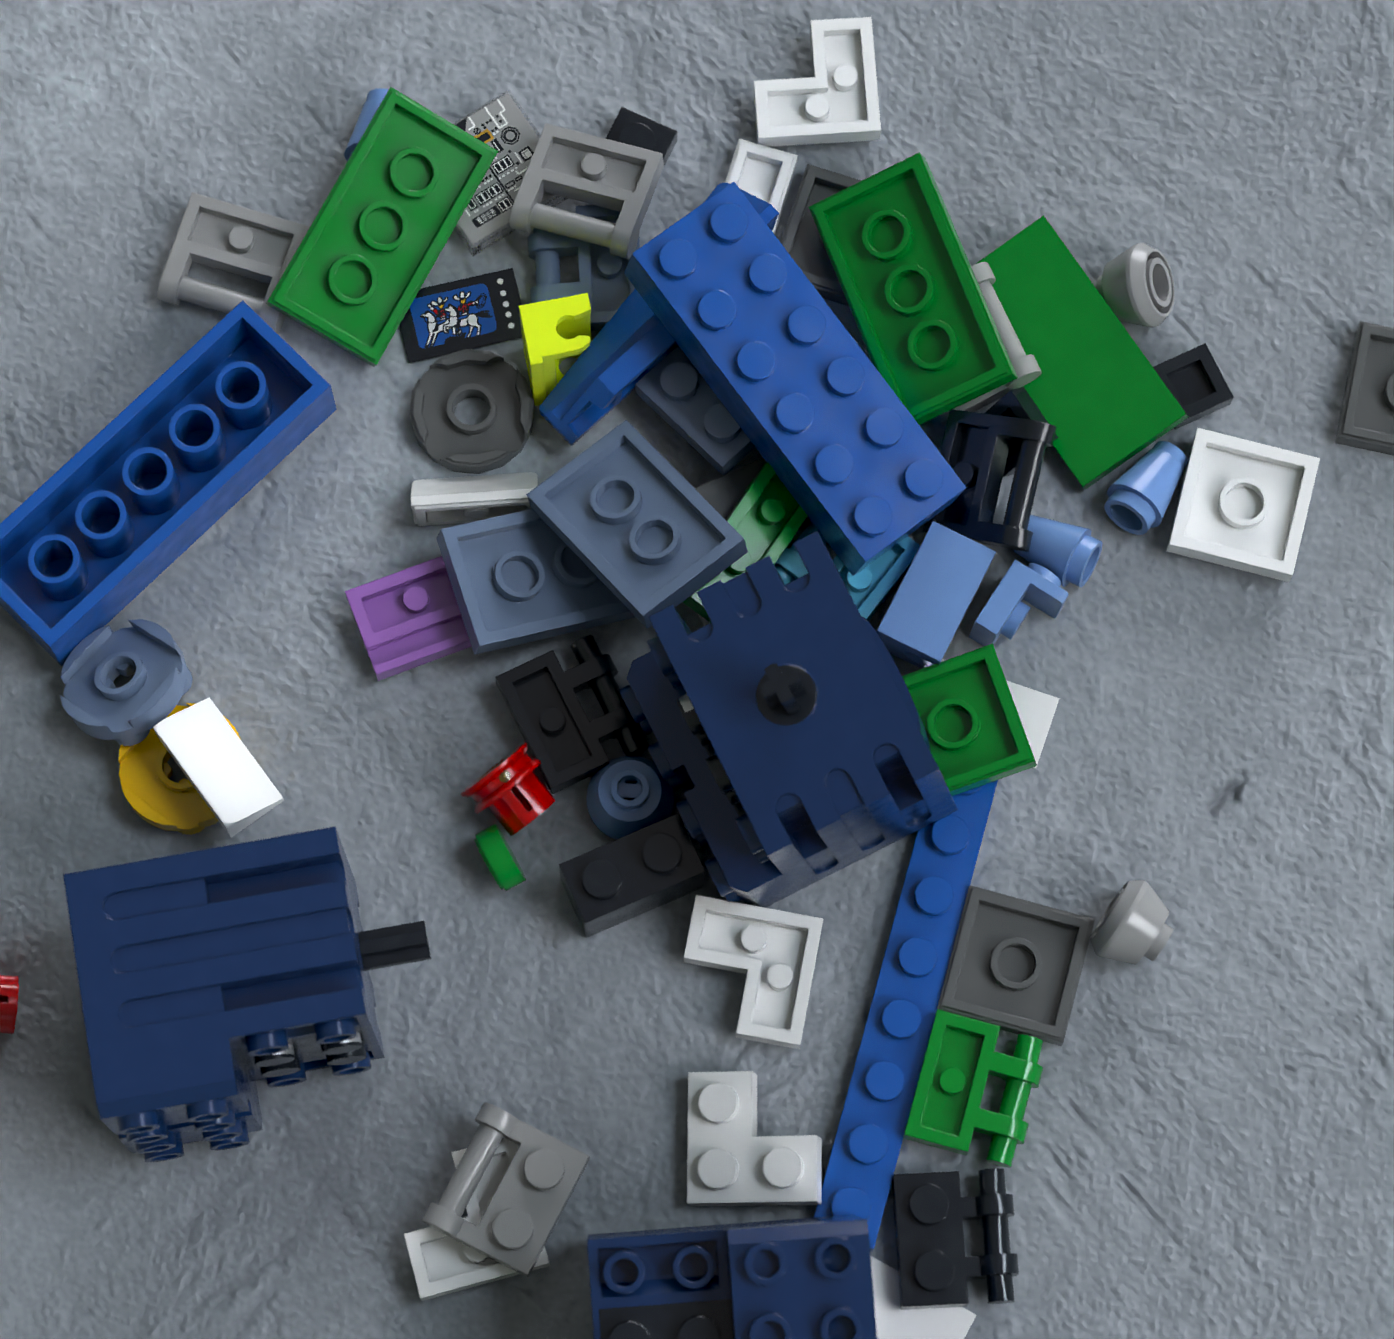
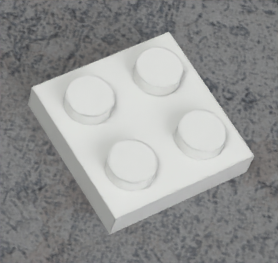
[1166,428,1320,582]

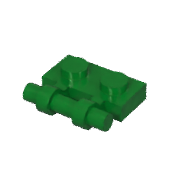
[903,1009,1043,1168]

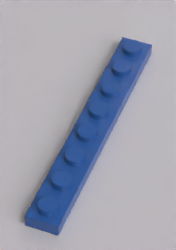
[814,780,998,1252]

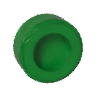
[474,824,526,891]

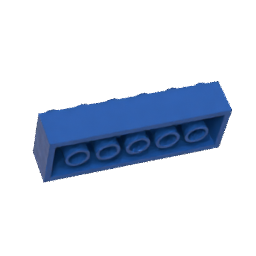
[624,182,967,576]
[0,300,337,666]

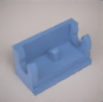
[877,521,996,669]

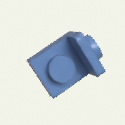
[969,559,1069,646]

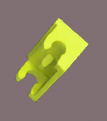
[519,293,592,406]

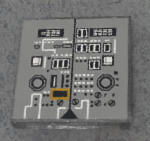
[453,90,568,256]

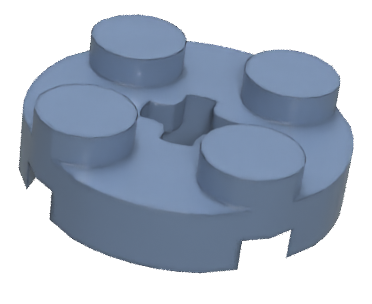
[60,619,193,746]

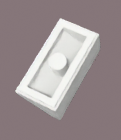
[411,472,538,526]
[153,698,284,838]

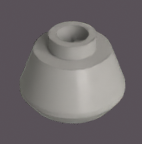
[1096,243,1175,328]
[1090,880,1174,965]

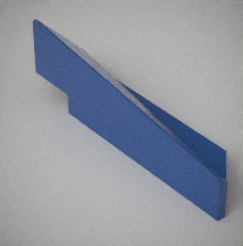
[539,183,779,446]

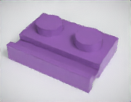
[345,556,471,681]

